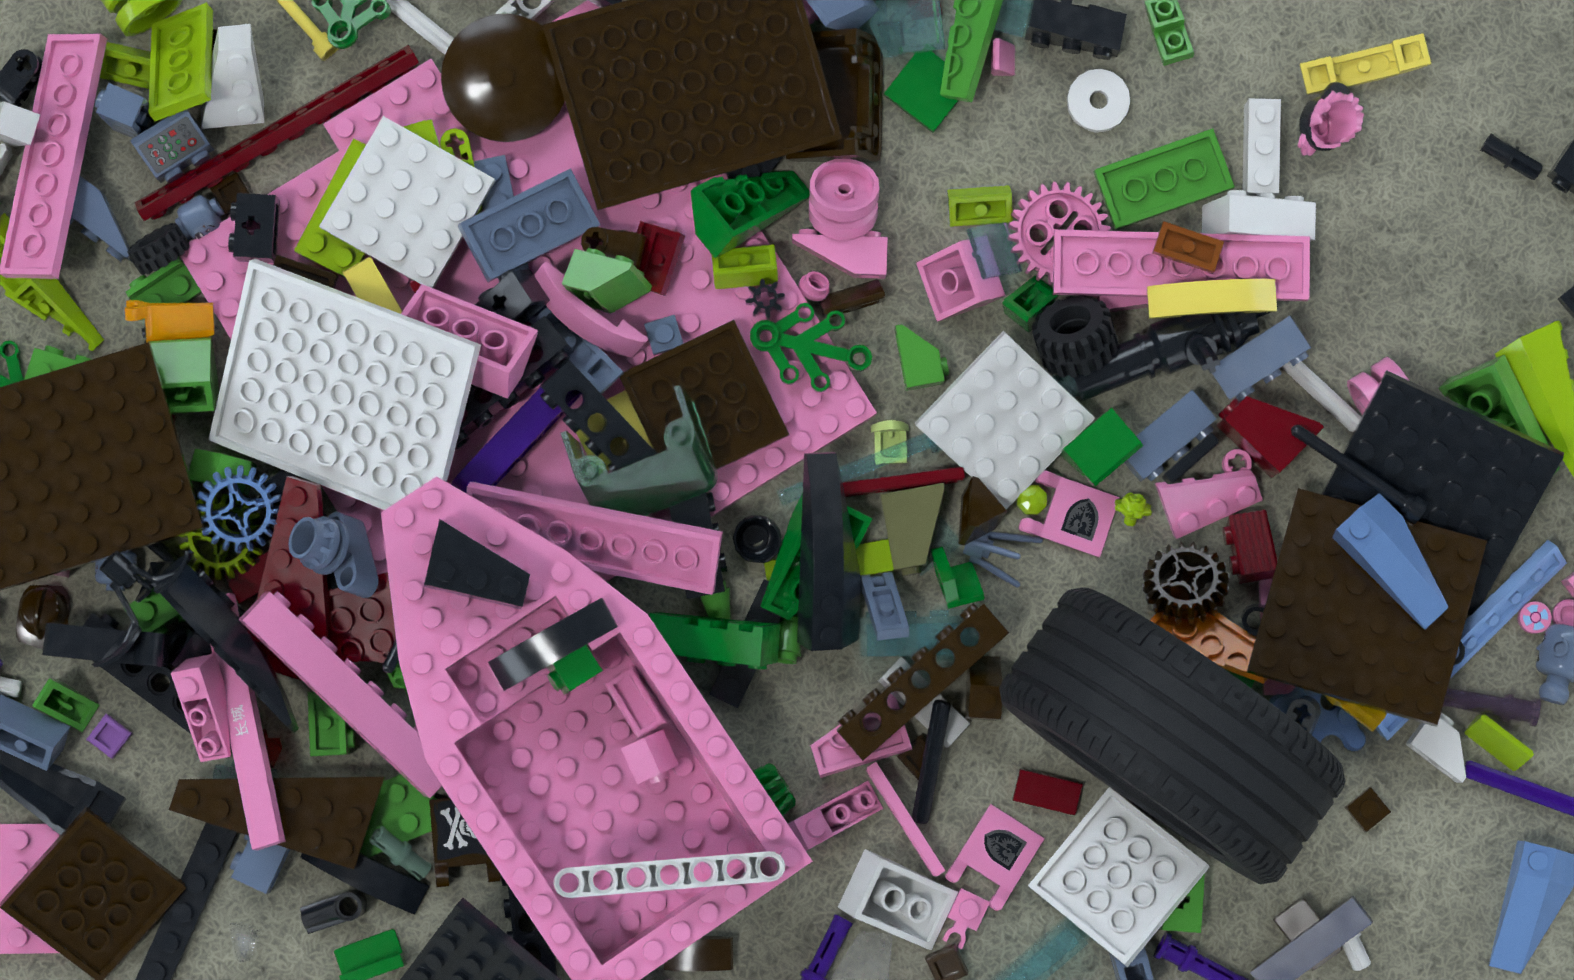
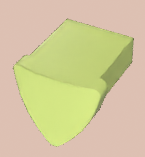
[871,420,909,464]

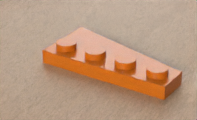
[1150,599,1267,684]

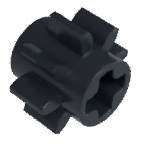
[745,279,785,320]

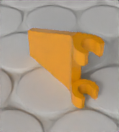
[125,300,215,348]

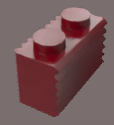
[1222,509,1277,584]

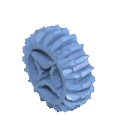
[197,465,282,553]

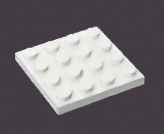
[319,116,495,288]
[915,331,1095,509]
[1028,787,1209,967]

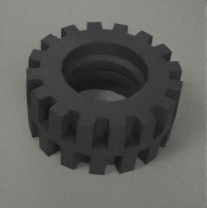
[127,223,190,275]

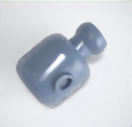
[1536,624,1574,705]

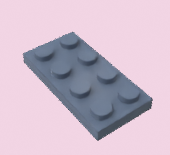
[458,169,601,282]

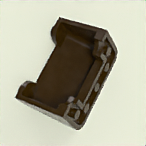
[786,28,883,163]

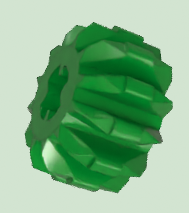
[753,763,796,816]

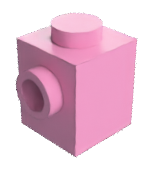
[621,729,679,784]

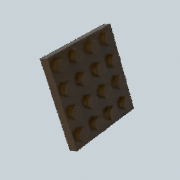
[619,320,790,491]
[0,807,186,980]

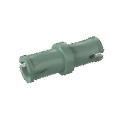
[370,826,432,881]

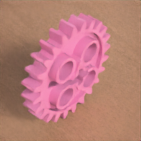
[1007,182,1111,285]

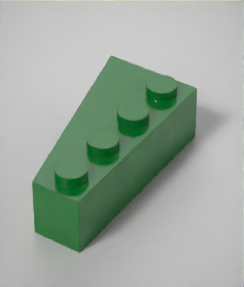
[649,612,781,670]

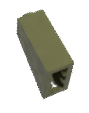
[881,483,946,576]

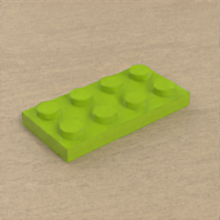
[148,2,213,121]
[294,138,366,278]

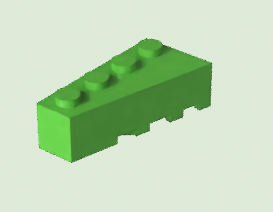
[1438,355,1560,474]

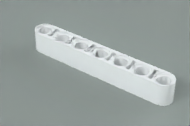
[553,851,785,898]

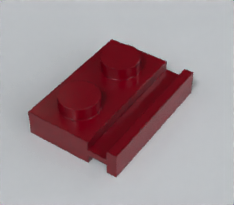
[636,221,686,296]

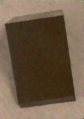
[958,476,1007,545]

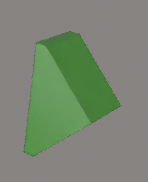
[32,678,99,732]

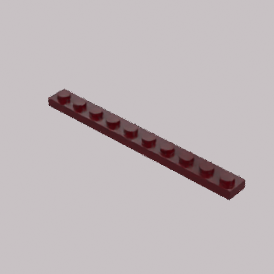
[134,45,419,221]

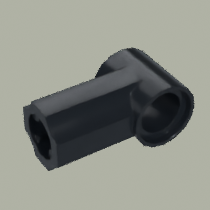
[300,890,367,934]

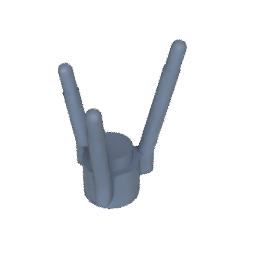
[963,532,1043,588]

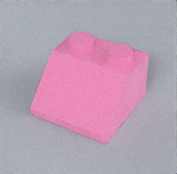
[916,237,1006,322]

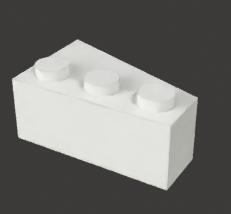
[201,24,265,129]
[1202,190,1316,242]

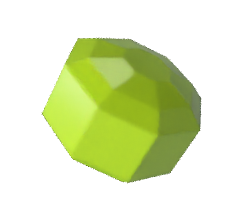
[1016,485,1047,515]

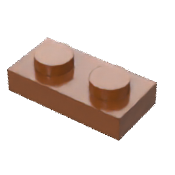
[1152,221,1224,274]

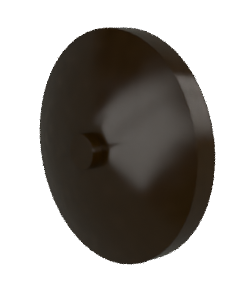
[441,14,565,142]

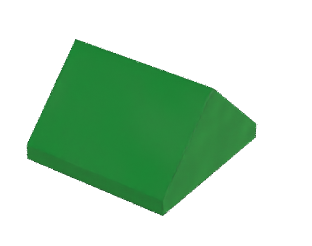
[1060,407,1143,487]

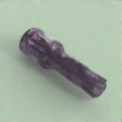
[1443,688,1541,727]

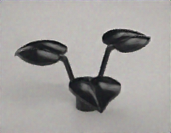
[92,550,194,667]

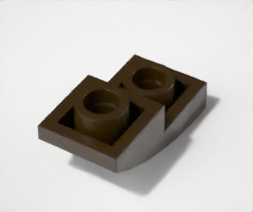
[664,935,733,971]

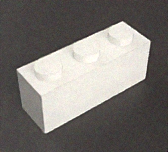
[1243,98,1281,197]

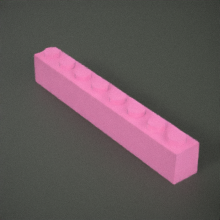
[238,591,442,798]

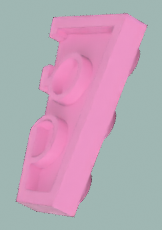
[1155,469,1263,539]
[810,693,912,778]

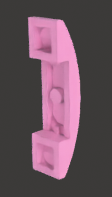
[534,261,648,357]

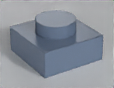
[644,315,683,356]

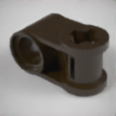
[581,227,647,268]

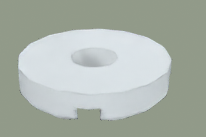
[1067,69,1130,133]

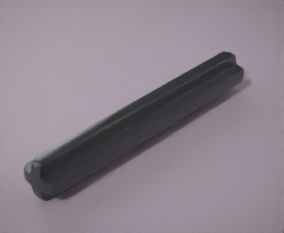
[912,700,951,824]

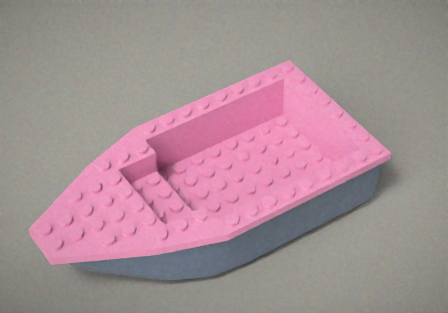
[381,476,813,980]

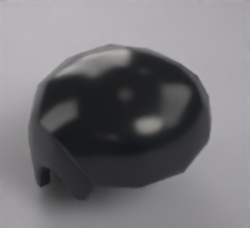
[733,515,782,563]

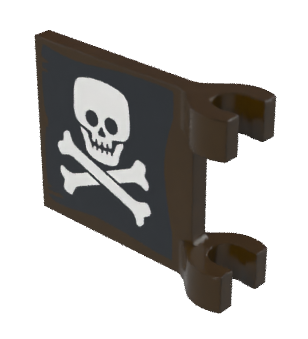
[429,798,501,887]

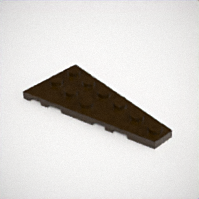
[169,776,385,870]

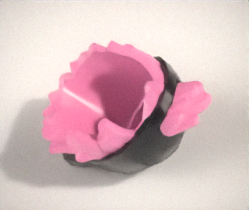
[1298,81,1364,156]

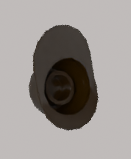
[16,585,70,650]

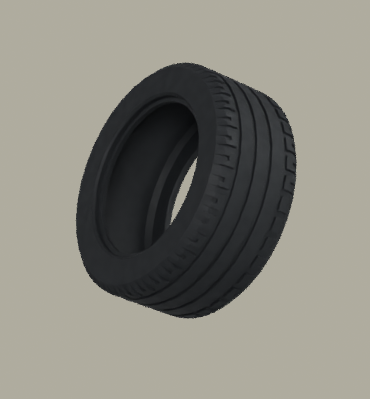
[999,587,1346,885]

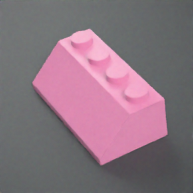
[401,284,538,399]

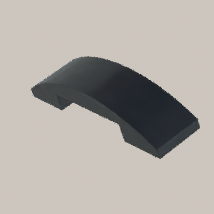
[488,598,619,691]
[300,853,429,915]

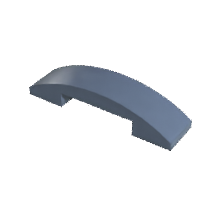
[528,305,624,394]

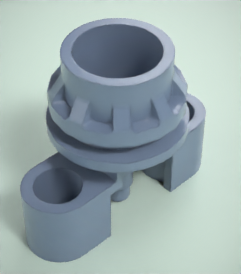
[289,512,378,598]

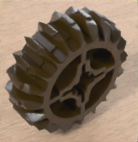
[1143,541,1229,626]

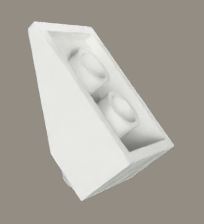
[838,849,958,950]

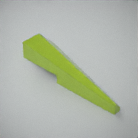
[0,213,104,351]
[1495,321,1574,477]

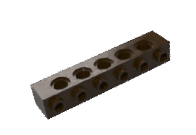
[836,603,1009,761]

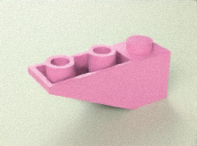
[792,229,888,279]
[171,654,231,762]
[787,781,883,851]

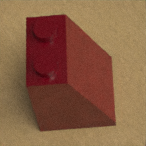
[1216,396,1324,478]

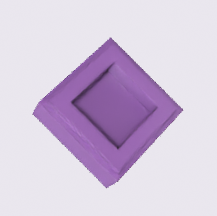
[86,714,133,759]

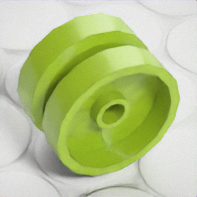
[101,0,182,36]

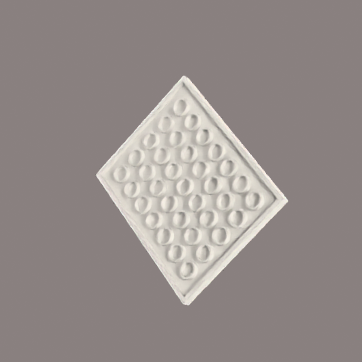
[208,259,481,510]

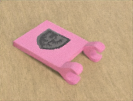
[1019,470,1120,557]
[945,804,1045,911]

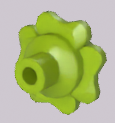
[1115,492,1152,526]

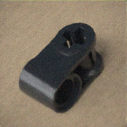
[0,49,43,107]

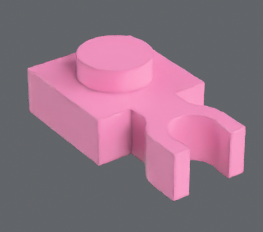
[942,888,990,949]

